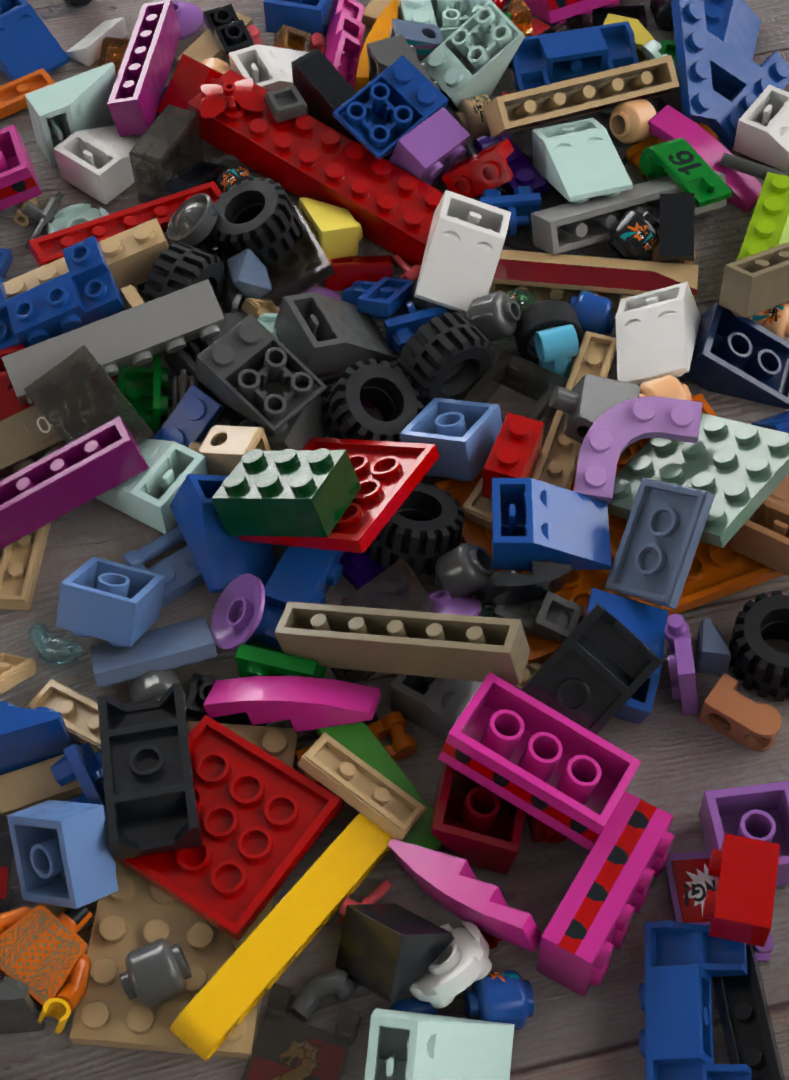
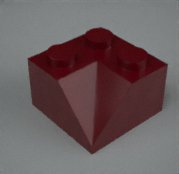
[431,764,526,875]

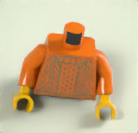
[0,904,93,1034]

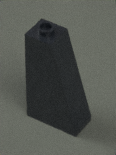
[291,48,392,160]

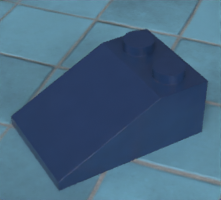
[682,300,789,409]

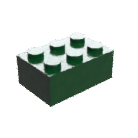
[211,448,361,537]

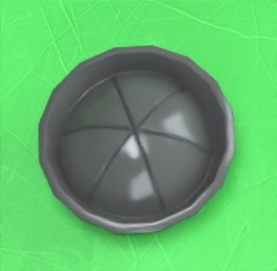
[167,193,218,246]

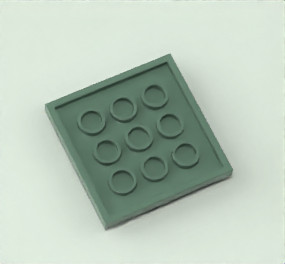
[608,413,789,548]

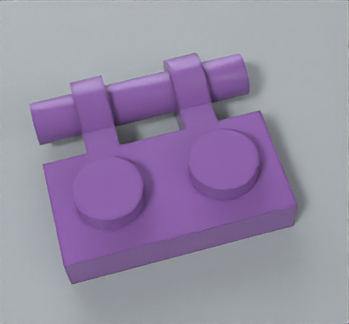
[664,614,699,715]

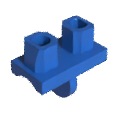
[479,186,541,237]
[384,301,448,357]
[50,742,106,815]

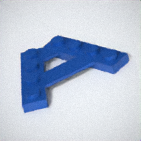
[671,0,789,149]

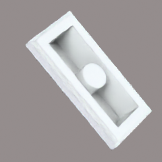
[66,17,128,67]

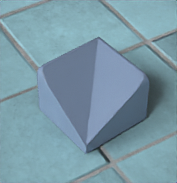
[227,248,272,299]
[695,617,731,675]

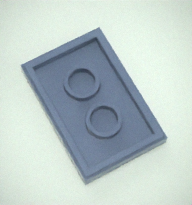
[604,477,715,610]
[90,616,218,688]

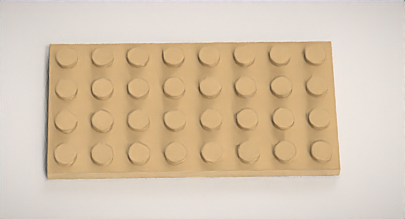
[69,721,299,1060]

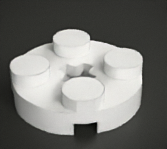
[409,921,492,1009]

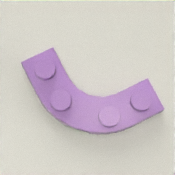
[574,396,703,503]

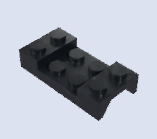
[520,602,663,735]
[97,683,203,861]

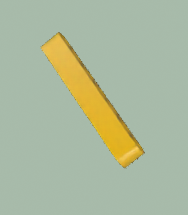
[169,813,395,1062]

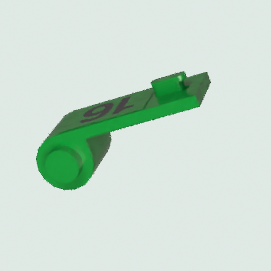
[639,138,733,208]

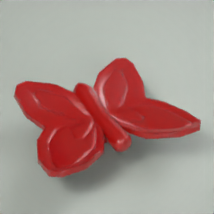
[200,78,266,119]

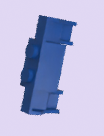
[510,21,639,92]
[0,236,126,350]
[244,545,344,652]
[639,920,752,1080]

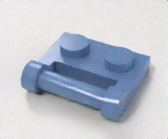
[122,523,205,608]

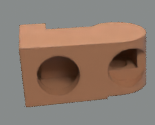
[699,673,782,751]

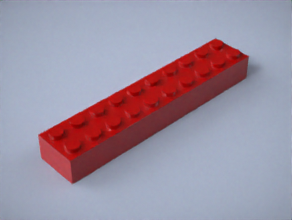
[188,69,444,266]

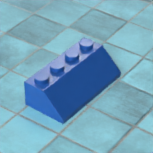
[702,0,761,100]

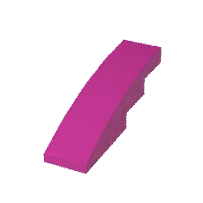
[325,0,366,90]
[648,104,762,214]
[203,676,381,732]
[388,838,542,952]

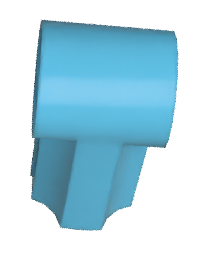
[534,324,579,392]

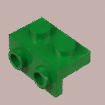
[116,354,168,431]
[235,643,327,679]

